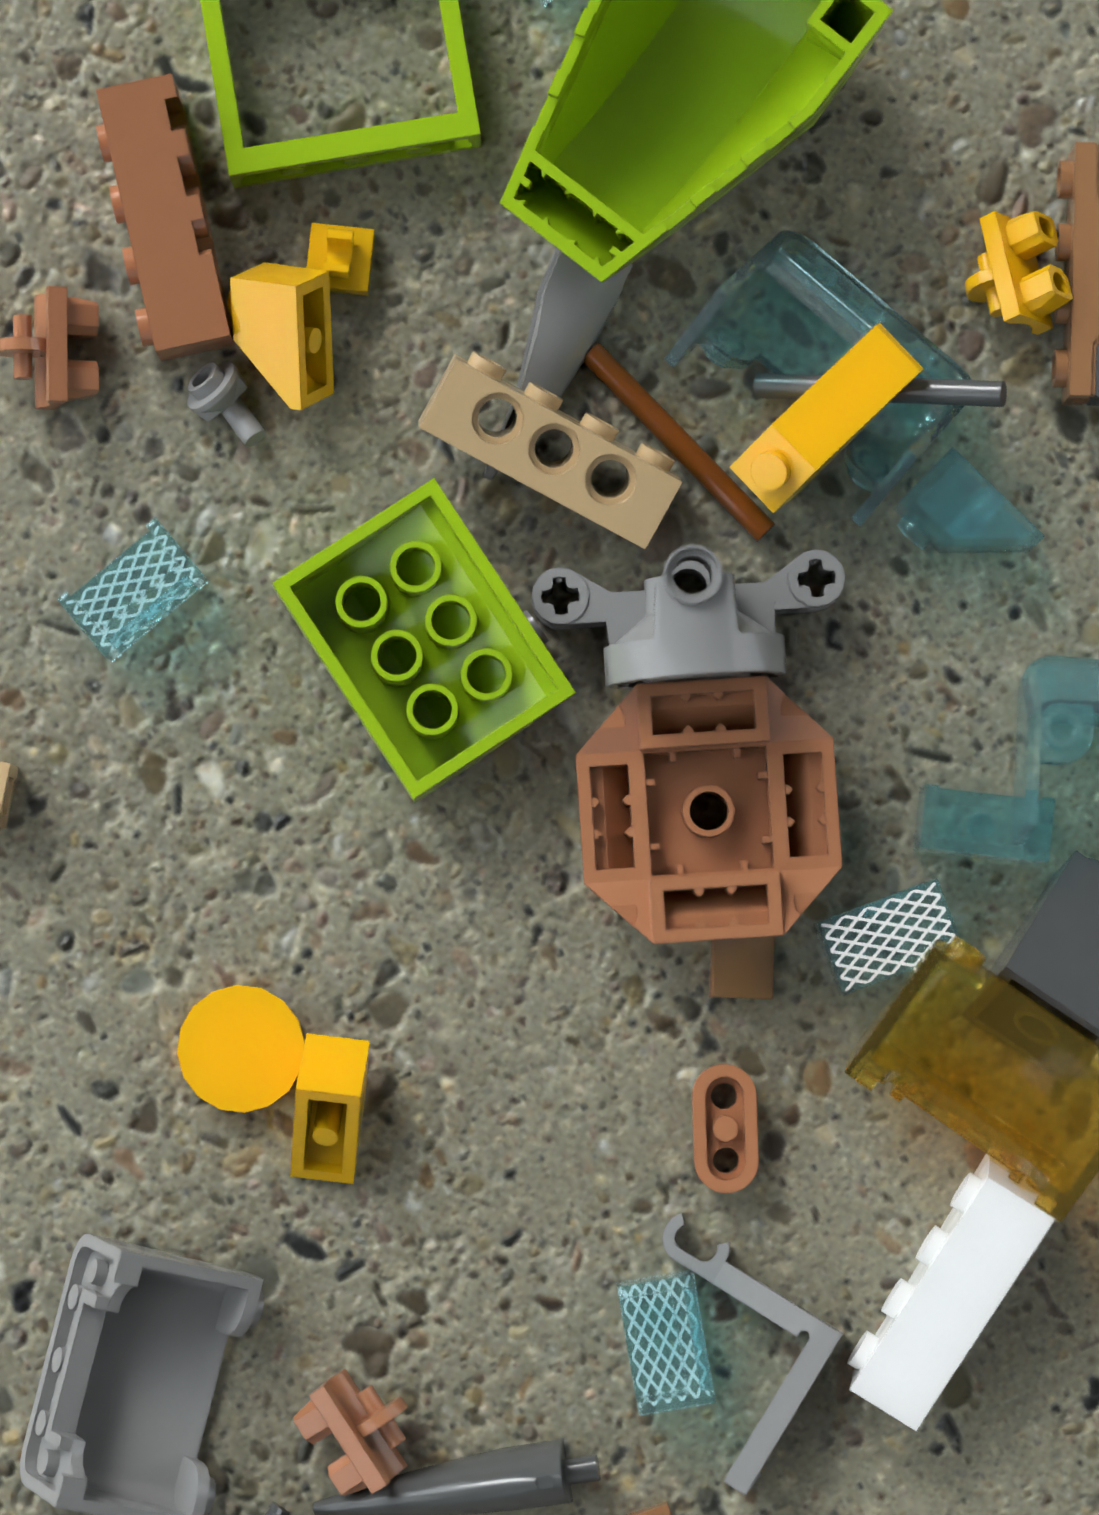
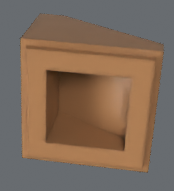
[709,936,775,999]

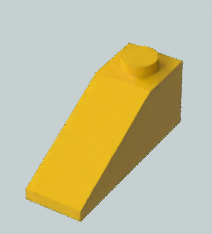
[729,322,924,513]

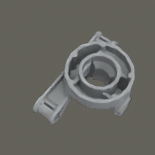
[531,545,845,689]

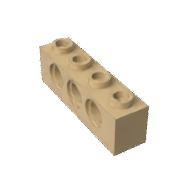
[419,351,682,549]

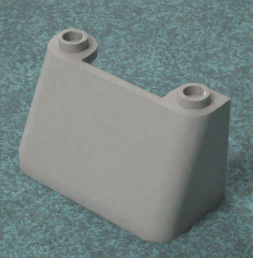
[20,1234,264,1515]

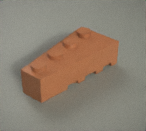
[96,73,235,361]

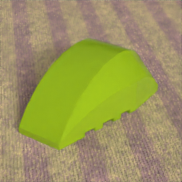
[500,0,893,284]

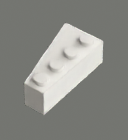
[847,1146,1056,1431]

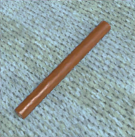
[584,343,775,541]

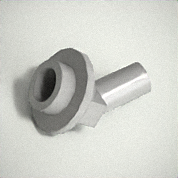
[187,361,266,447]

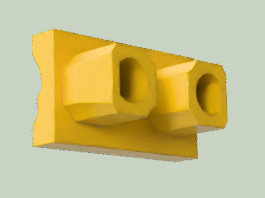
[965,210,1073,335]

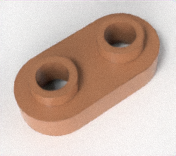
[692,1064,759,1193]

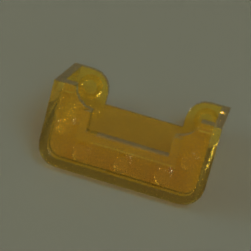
[844,937,1099,1222]

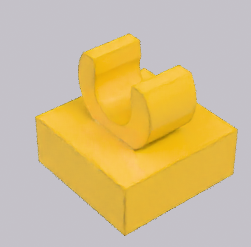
[306,223,375,296]

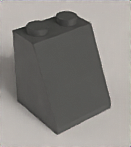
[963,851,1099,1083]

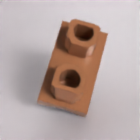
[0,286,99,410]
[293,1369,408,1496]

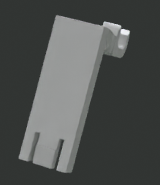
[663,1213,843,1495]

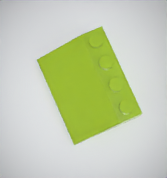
[272,478,576,804]

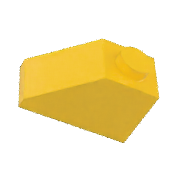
[228,262,334,410]
[290,1033,370,1184]

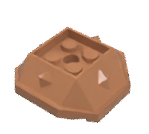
[575,676,842,944]

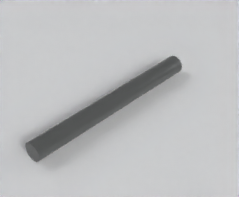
[754,373,1007,407]

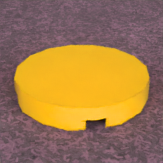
[177,985,305,1113]

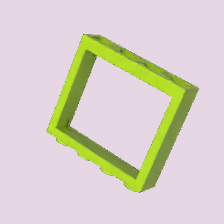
[200,0,482,188]

